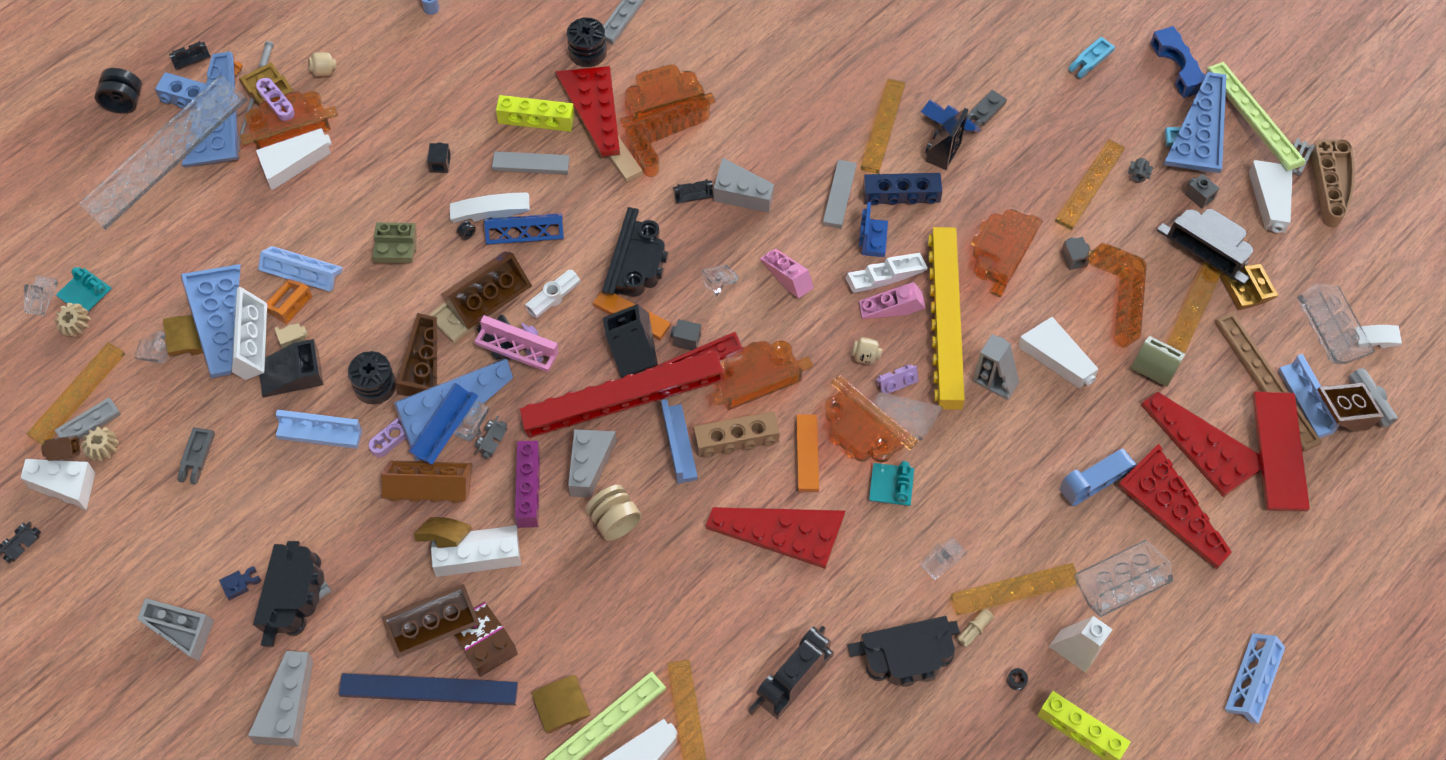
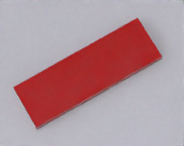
[1252,391,1310,512]

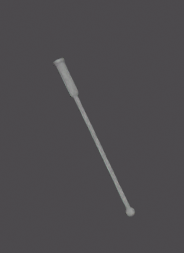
[238,41,274,152]

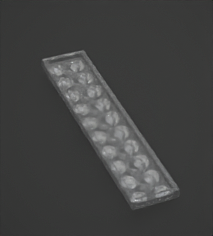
[79,75,247,230]

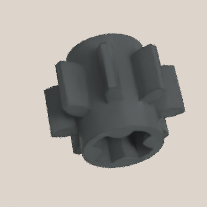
[1128,158,1153,182]

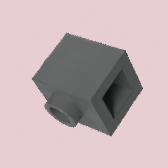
[1185,174,1220,209]
[1061,237,1091,270]
[670,319,701,350]

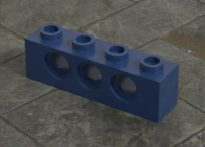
[863,173,943,205]

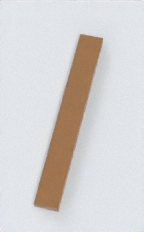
[1215,313,1322,452]

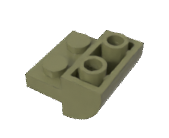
[372,222,417,263]
[1131,336,1185,387]

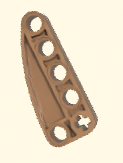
[1310,139,1355,228]

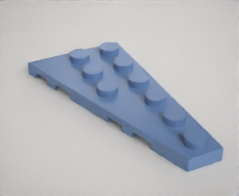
[182,51,239,168]
[1163,72,1226,173]
[181,264,241,378]
[394,359,513,461]

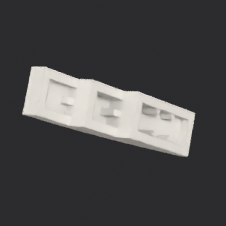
[450,193,530,223]
[845,253,928,293]

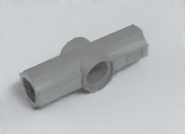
[1348,368,1398,428]

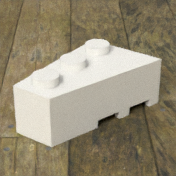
[21,459,95,510]

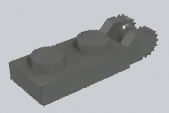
[967,90,1007,133]
[177,427,215,485]

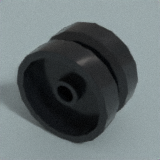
[94,68,142,114]

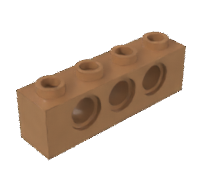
[694,411,780,457]

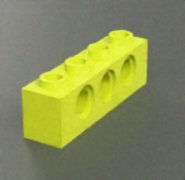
[496,95,575,132]
[1037,691,1131,760]

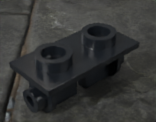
[169,41,211,69]
[673,179,714,204]
[0,521,41,564]

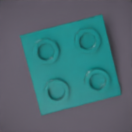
[56,267,112,312]
[869,461,914,506]

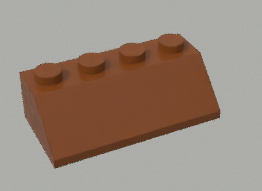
[381,460,472,503]

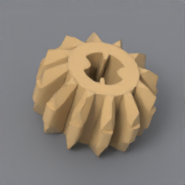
[53,303,91,337]
[81,426,119,462]

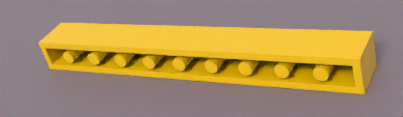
[928,227,965,410]

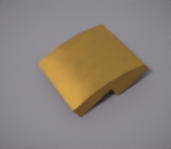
[239,62,293,108]
[1221,264,1278,310]
[163,315,203,356]
[414,517,472,548]
[531,675,591,734]

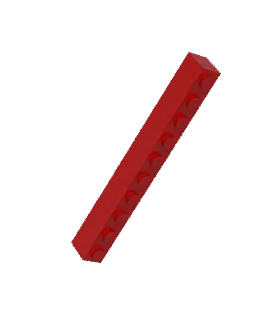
[520,351,726,438]

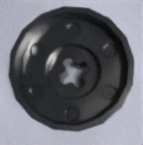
[567,17,607,67]
[348,351,396,405]

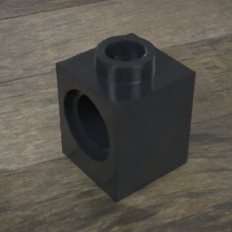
[427,142,451,173]

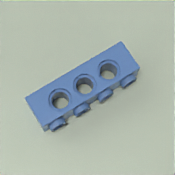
[155,72,237,111]

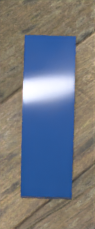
[921,100,981,132]

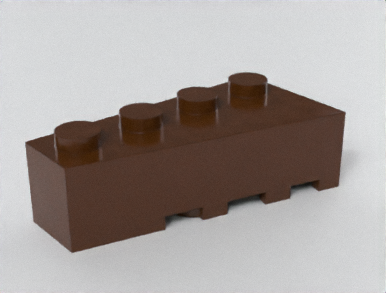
[396,313,437,396]

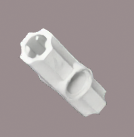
[525,270,581,319]

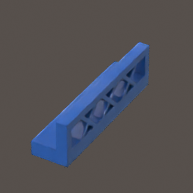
[484,213,564,244]
[408,383,478,465]

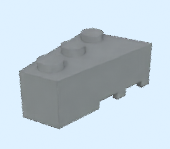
[713,158,774,213]
[972,334,1019,400]
[568,429,617,497]

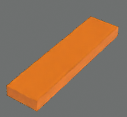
[593,291,671,341]
[796,414,819,492]

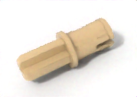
[958,609,994,647]

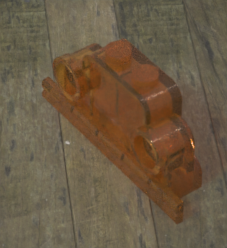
[620,64,715,128]
[240,91,338,150]
[971,209,1043,297]
[712,340,813,410]
[825,374,919,463]

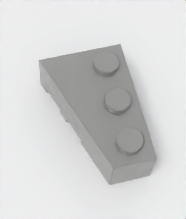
[137,598,214,661]

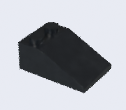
[925,108,969,170]

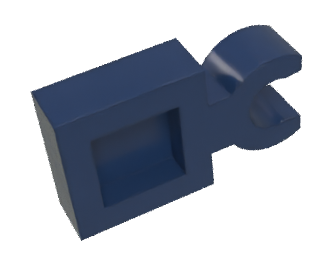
[219,566,261,601]

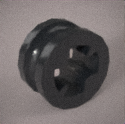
[456,221,476,240]
[1007,668,1028,691]

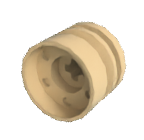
[586,485,642,541]

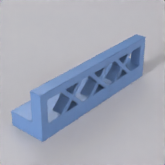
[661,399,698,484]

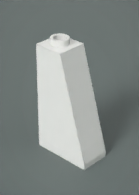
[256,128,332,190]
[1249,160,1292,233]
[1018,317,1098,388]
[1049,616,1113,673]
[602,719,678,760]

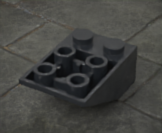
[603,304,658,378]
[260,339,324,397]

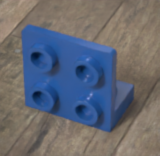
[859,202,888,257]

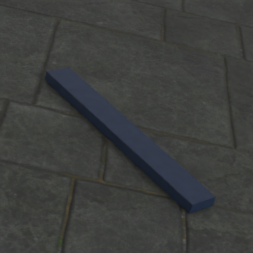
[339,673,518,706]

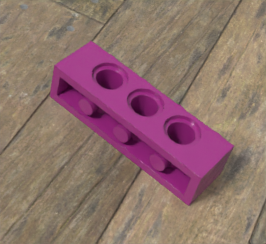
[515,441,540,528]

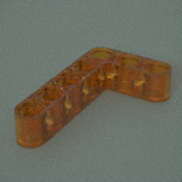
[625,97,710,177]
[1087,243,1147,348]

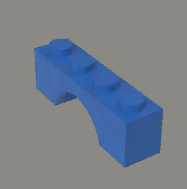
[1150,26,1206,98]

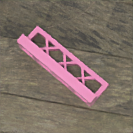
[475,315,559,372]

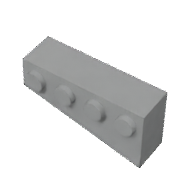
[248,651,313,746]

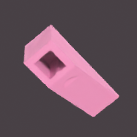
[760,249,814,298]
[859,282,926,319]

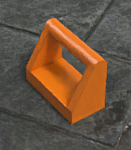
[266,279,312,325]

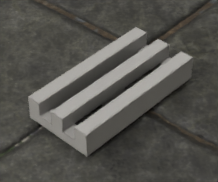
[1292,138,1315,176]

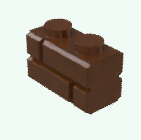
[41,435,81,461]

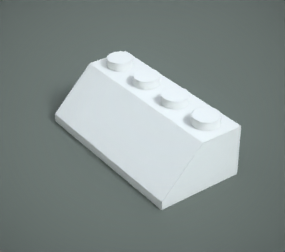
[232,287,267,380]
[431,525,521,577]

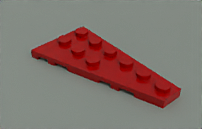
[555,66,620,157]
[1141,392,1261,497]
[1118,444,1232,569]
[706,507,846,569]

